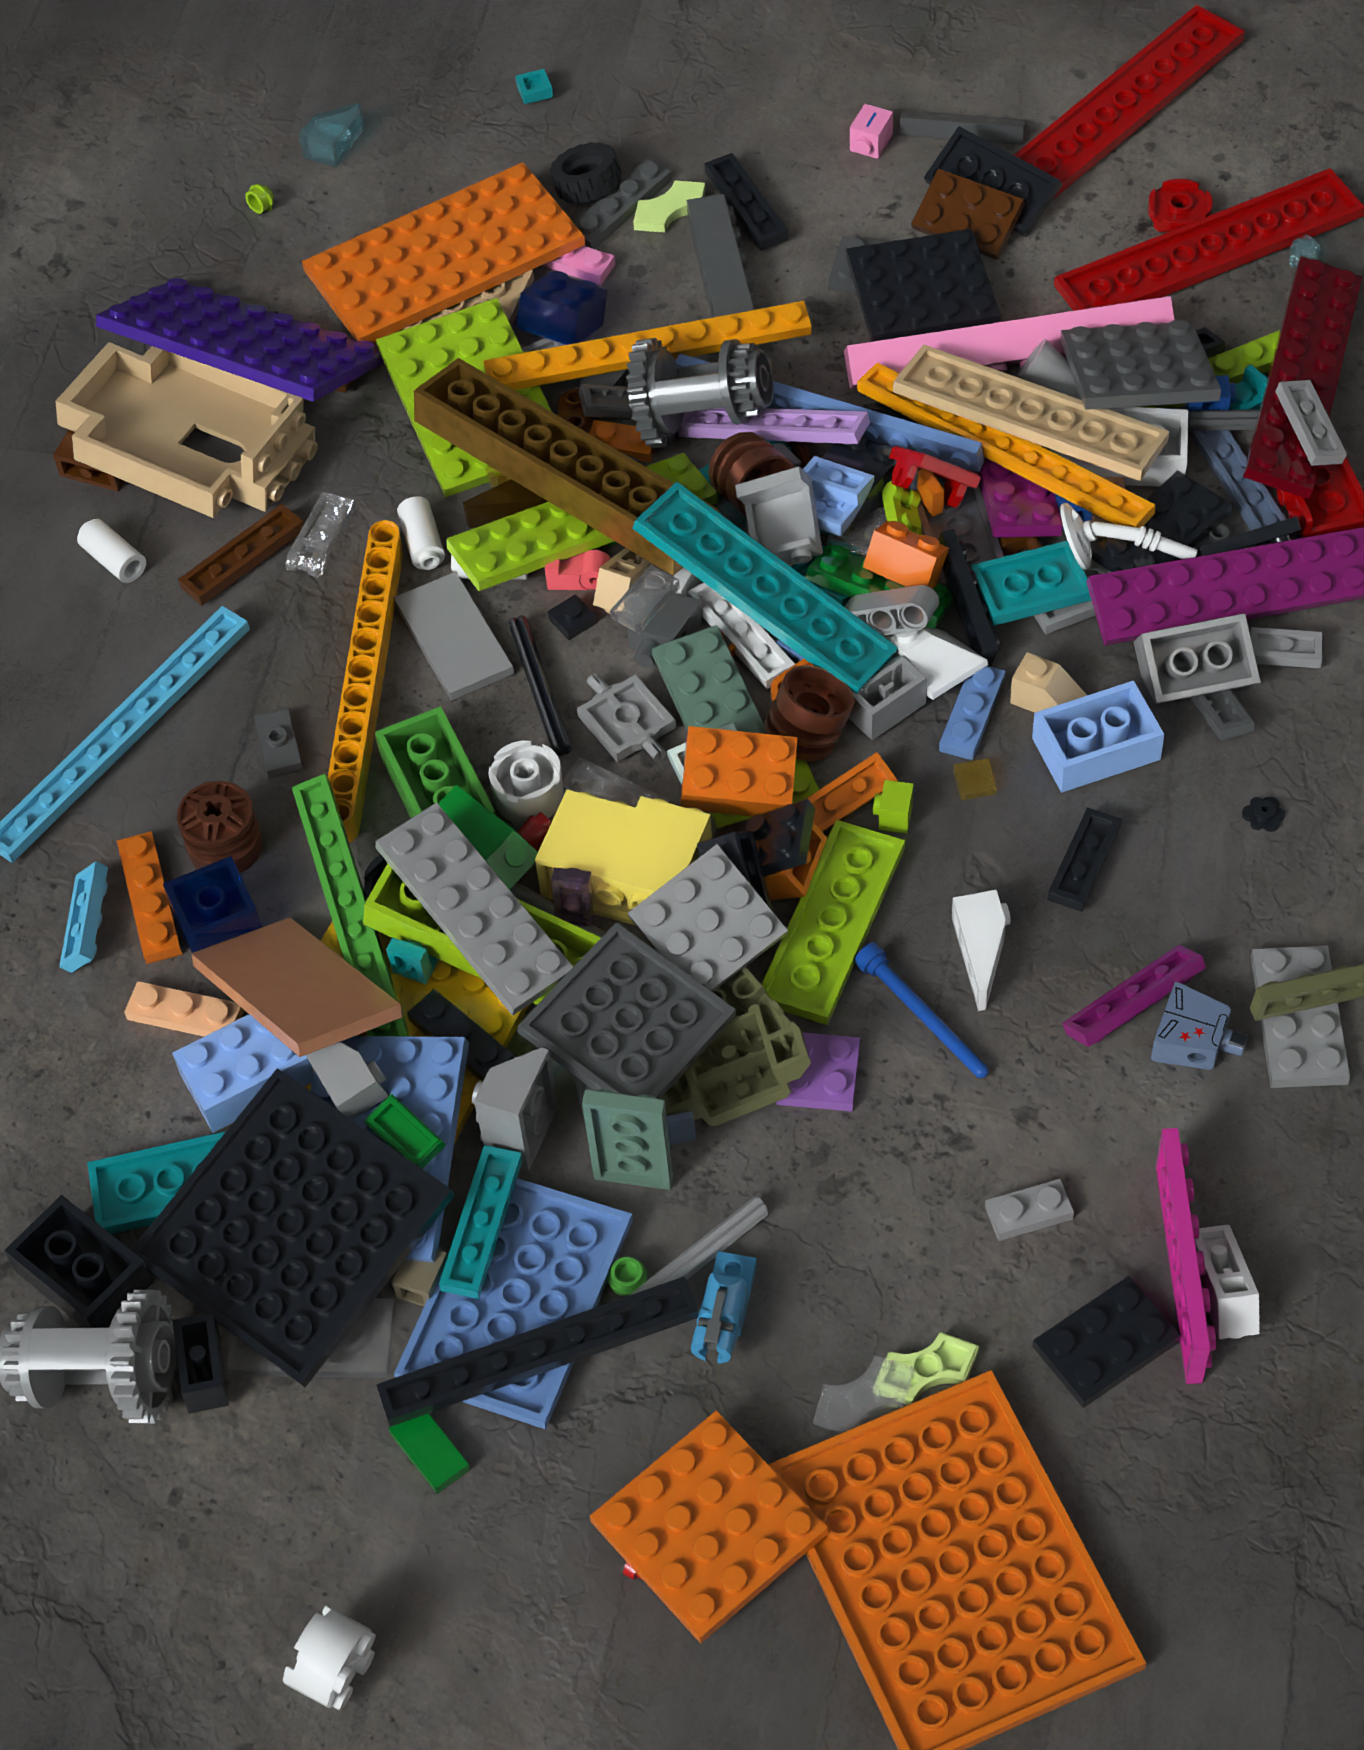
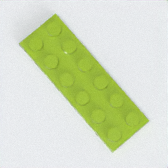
[761,819,905,1025]

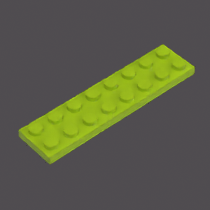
[447,453,718,591]

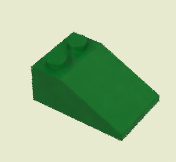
[438,785,538,890]

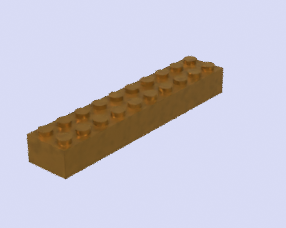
[414,358,719,576]

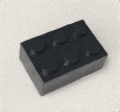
[4,1195,153,1328]

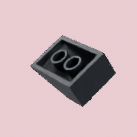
[823,434,897,526]

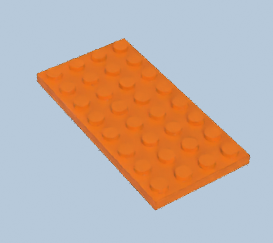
[302,162,585,343]

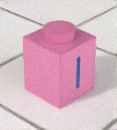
[850,104,893,159]

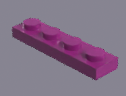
[1062,945,1206,1047]

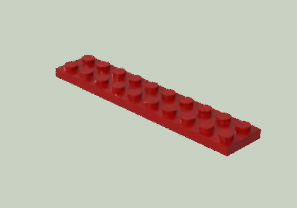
[1014,5,1245,201]
[1054,168,1364,311]

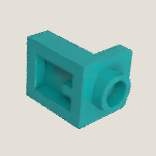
[1229,365,1268,410]
[386,938,439,984]

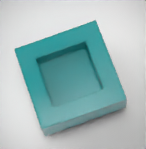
[515,69,553,104]

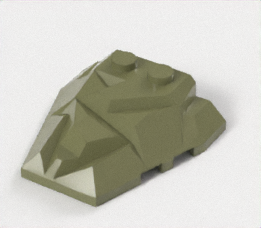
[661,967,811,1126]

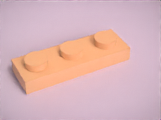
[124,981,244,1037]

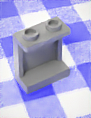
[735,466,823,564]

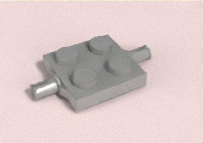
[577,673,676,762]

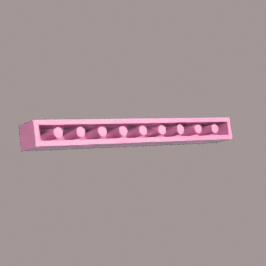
[844,296,1174,394]

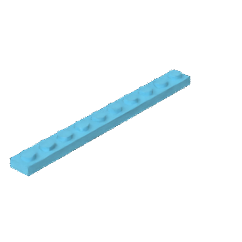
[0,606,250,863]

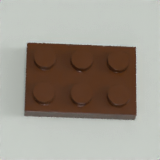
[911,169,1025,260]

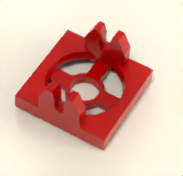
[889,446,981,508]

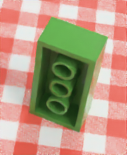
[375,706,496,818]

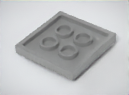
[628,844,788,992]

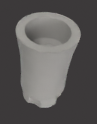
[1018,339,1081,400]

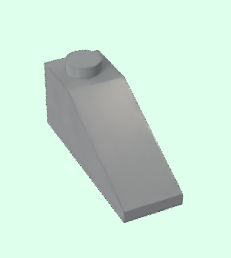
[306,1042,388,1120]

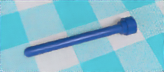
[854,942,989,1078]

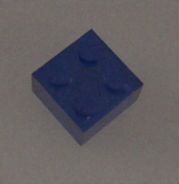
[517,271,608,345]
[163,856,262,953]

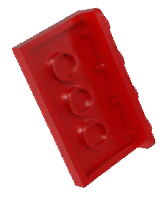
[1277,457,1364,538]

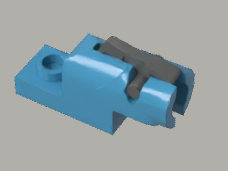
[691,1251,757,1363]

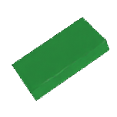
[364,1093,446,1169]
[388,1413,470,1494]

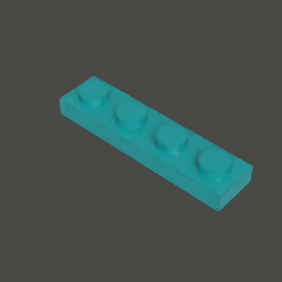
[439,1145,523,1299]

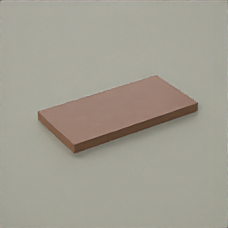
[191,917,402,1057]

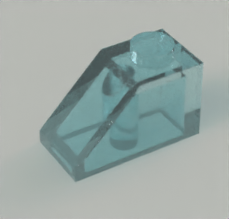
[299,103,365,167]

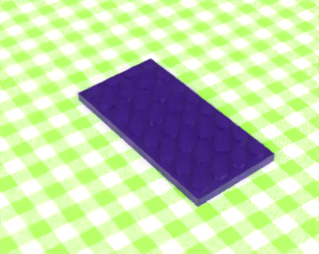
[96,278,384,401]

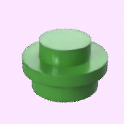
[608,1257,647,1296]

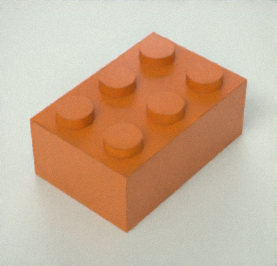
[680,726,798,817]

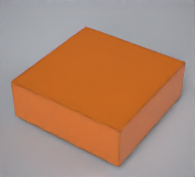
[917,469,944,517]

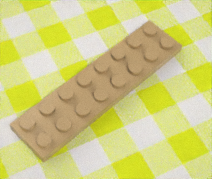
[893,344,1170,481]

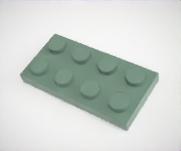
[652,625,765,734]
[582,1089,673,1190]

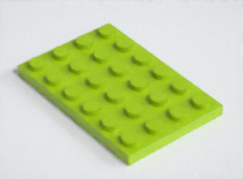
[376,298,552,498]

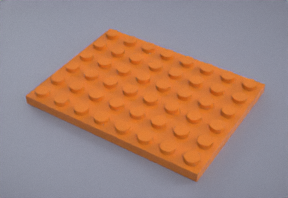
[768,1370,1146,1750]

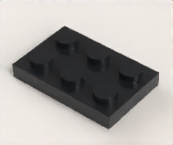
[715,799,815,877]
[1033,1276,1181,1408]

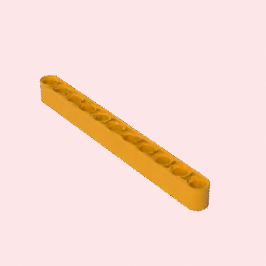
[328,520,403,843]

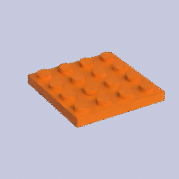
[590,1410,828,1644]

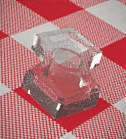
[812,1355,915,1433]

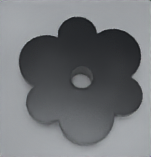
[1242,797,1285,832]

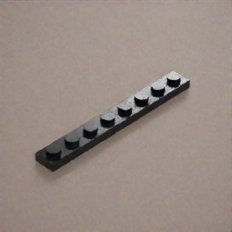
[376,1276,699,1427]

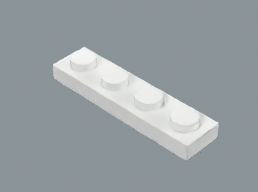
[687,583,795,689]

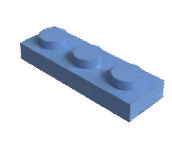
[939,666,1006,760]

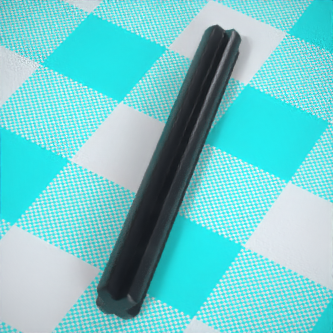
[509,615,571,757]

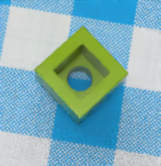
[873,780,914,834]

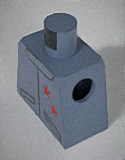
[1151,982,1248,1070]

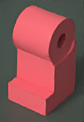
[545,550,610,590]

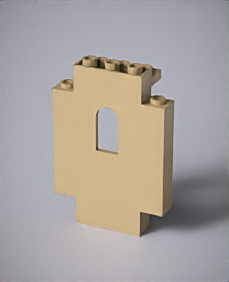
[56,342,318,518]

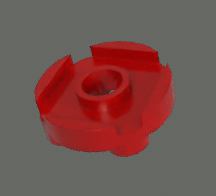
[1148,179,1213,232]

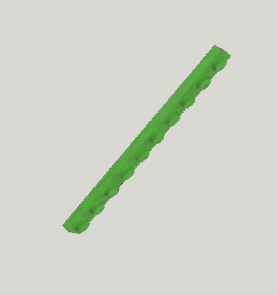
[292,773,410,1037]

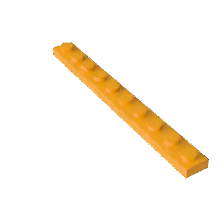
[483,301,812,390]
[857,362,1155,528]

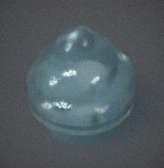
[1289,235,1323,268]

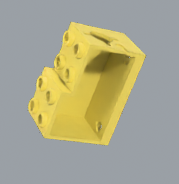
[535,789,712,926]

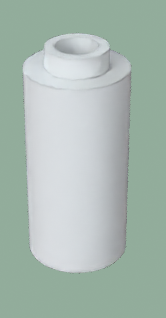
[397,497,445,570]
[77,519,146,583]

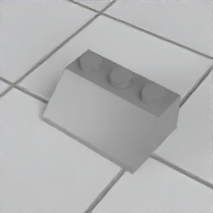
[1133,614,1261,704]
[472,1047,559,1171]

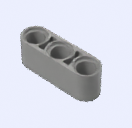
[844,585,939,636]

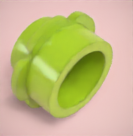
[245,184,274,214]

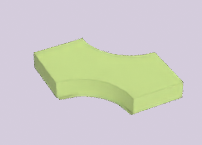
[633,180,706,233]
[873,1332,979,1405]

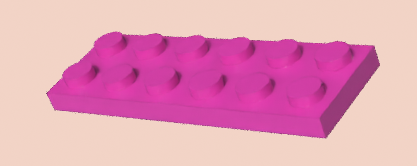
[1156,1128,1216,1384]

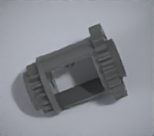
[626,338,774,448]

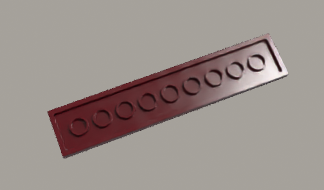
[1243,256,1362,499]

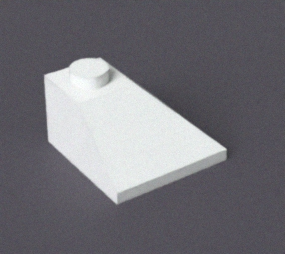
[885,626,988,700]

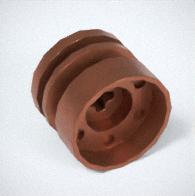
[708,432,795,517]
[764,665,855,761]
[177,780,263,878]

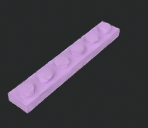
[678,407,870,444]

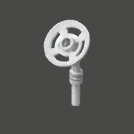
[1060,503,1197,570]

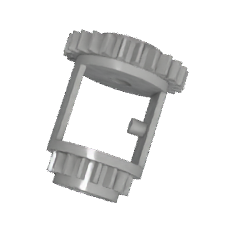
[0,1290,178,1424]

